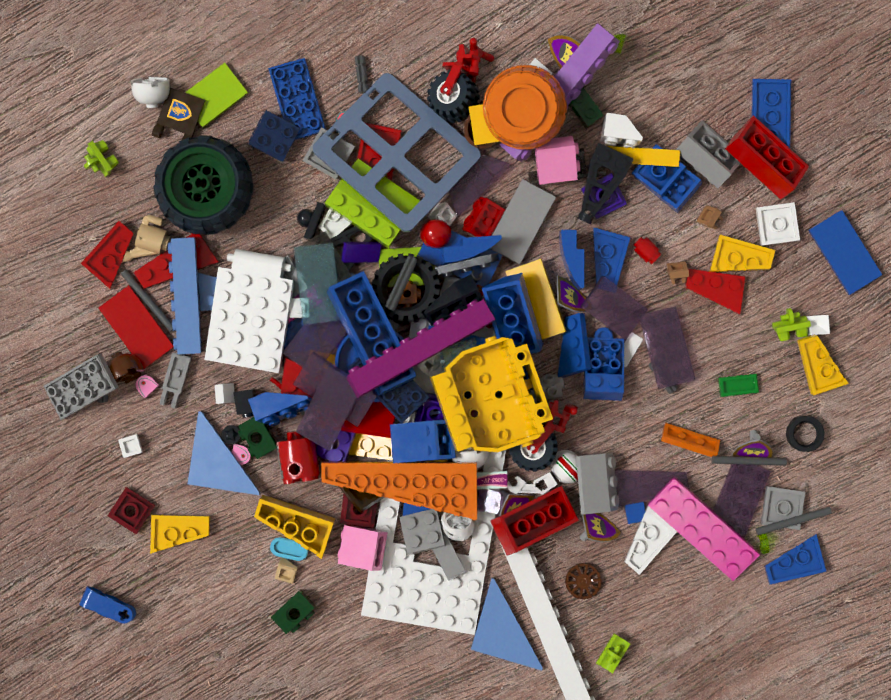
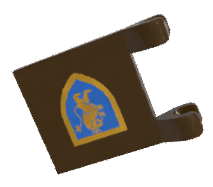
[152,87,206,140]

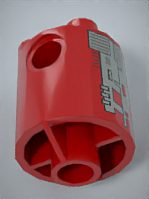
[276,431,320,484]

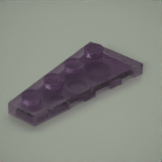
[615,470,690,507]

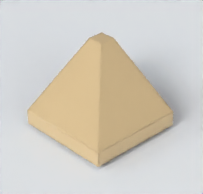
[275,557,297,584]

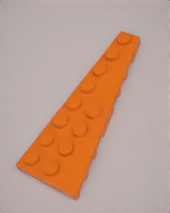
[321,462,477,520]

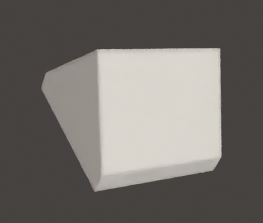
[215,383,235,404]

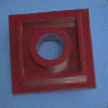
[107,487,155,535]
[340,493,377,528]

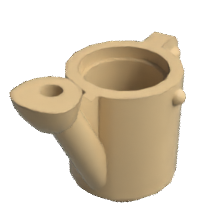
[123,214,171,262]

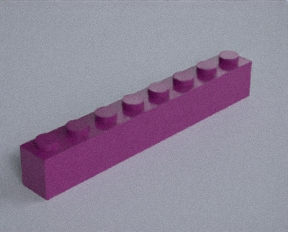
[346,299,495,398]

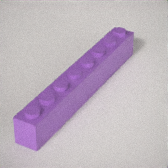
[500,23,620,162]

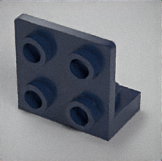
[247,110,300,162]

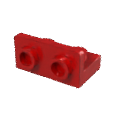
[462,197,506,237]

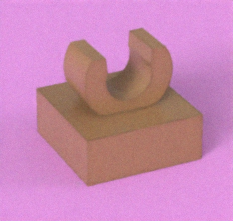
[696,205,723,229]
[666,261,689,284]

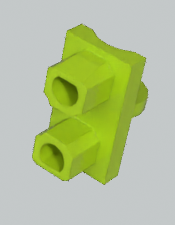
[84,140,119,178]
[772,308,811,341]
[596,633,630,674]

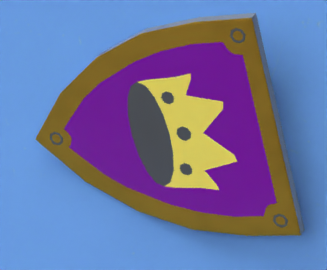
[548,35,581,68]
[556,275,592,312]
[732,430,773,458]
[499,490,534,516]
[580,513,621,542]

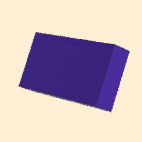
[341,242,381,263]

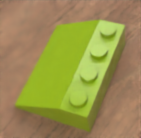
[325,159,420,249]

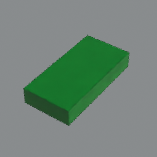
[718,374,759,397]

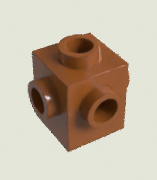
[398,281,421,307]

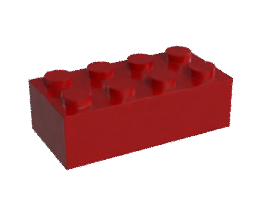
[490,486,579,556]

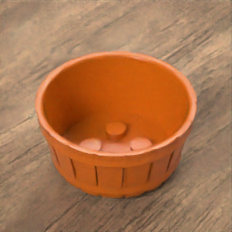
[483,65,567,150]

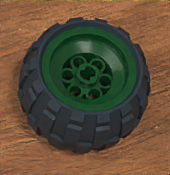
[153,135,254,235]

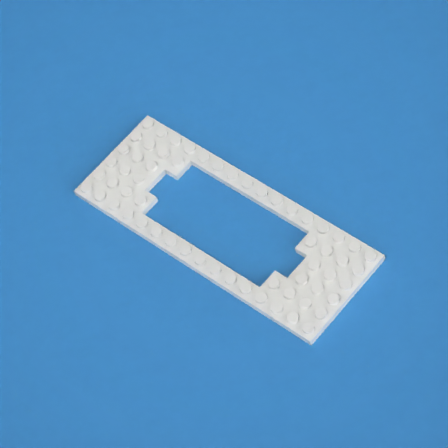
[361,317,506,635]

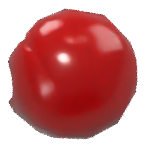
[420,219,451,248]

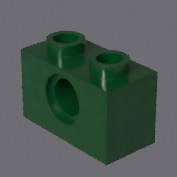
[569,87,604,130]
[238,417,277,459]
[271,589,316,634]

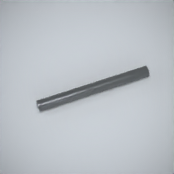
[121,269,173,332]
[711,456,787,466]
[755,507,832,536]

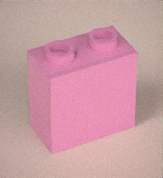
[535,136,580,185]
[338,525,388,571]

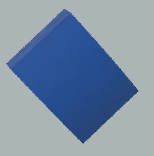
[632,144,702,213]
[559,230,584,290]
[441,235,502,265]

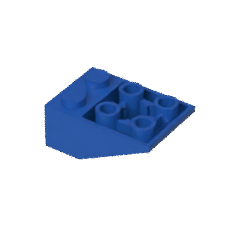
[583,337,624,401]
[248,392,320,426]
[390,420,456,464]

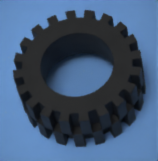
[372,253,440,324]

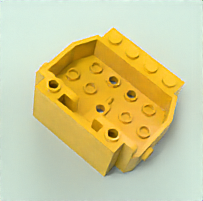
[430,336,553,452]

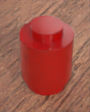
[633,237,661,265]

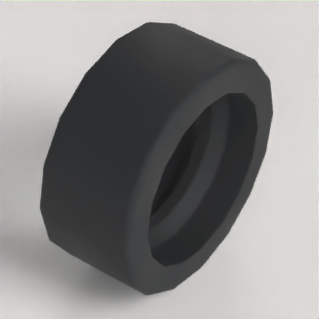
[786,416,825,452]

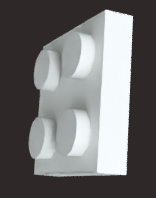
[755,202,800,246]

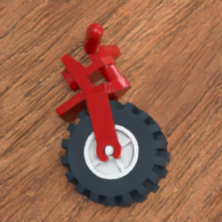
[427,38,494,123]
[509,399,578,472]

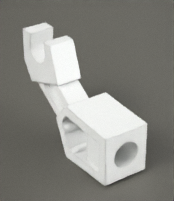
[507,472,557,495]

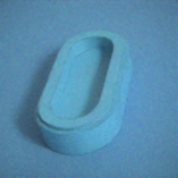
[270,537,309,561]

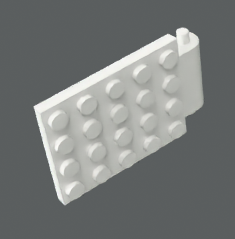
[204,249,294,373]

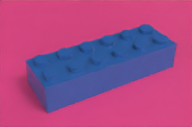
[327,271,417,396]

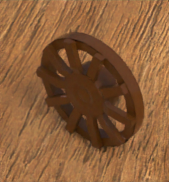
[565,563,601,599]

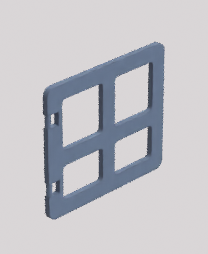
[313,73,481,232]

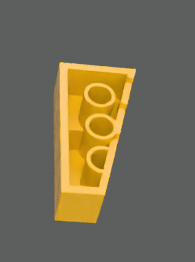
[254,495,336,559]

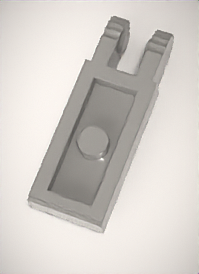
[160,352,192,409]

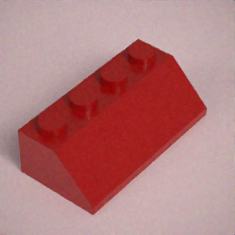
[725,115,809,199]

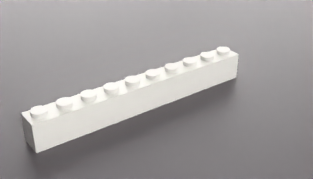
[500,543,595,700]

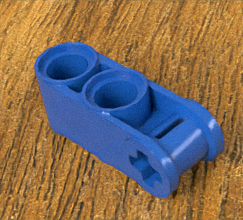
[79,586,136,624]

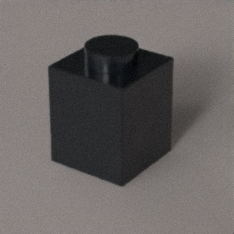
[233,389,255,418]

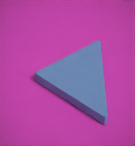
[188,411,261,495]
[471,578,543,671]

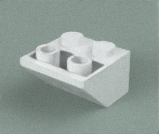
[600,113,643,149]

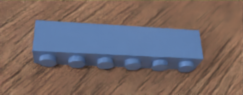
[168,237,202,354]

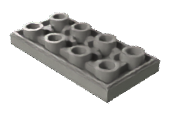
[489,179,556,265]
[44,353,119,420]

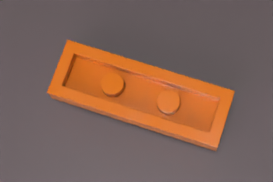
[661,423,720,457]

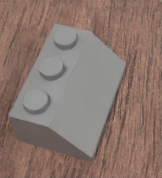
[676,120,740,188]
[576,452,619,515]

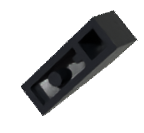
[424,274,483,326]

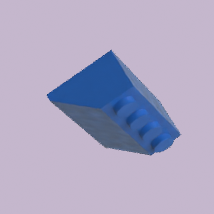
[482,273,543,357]

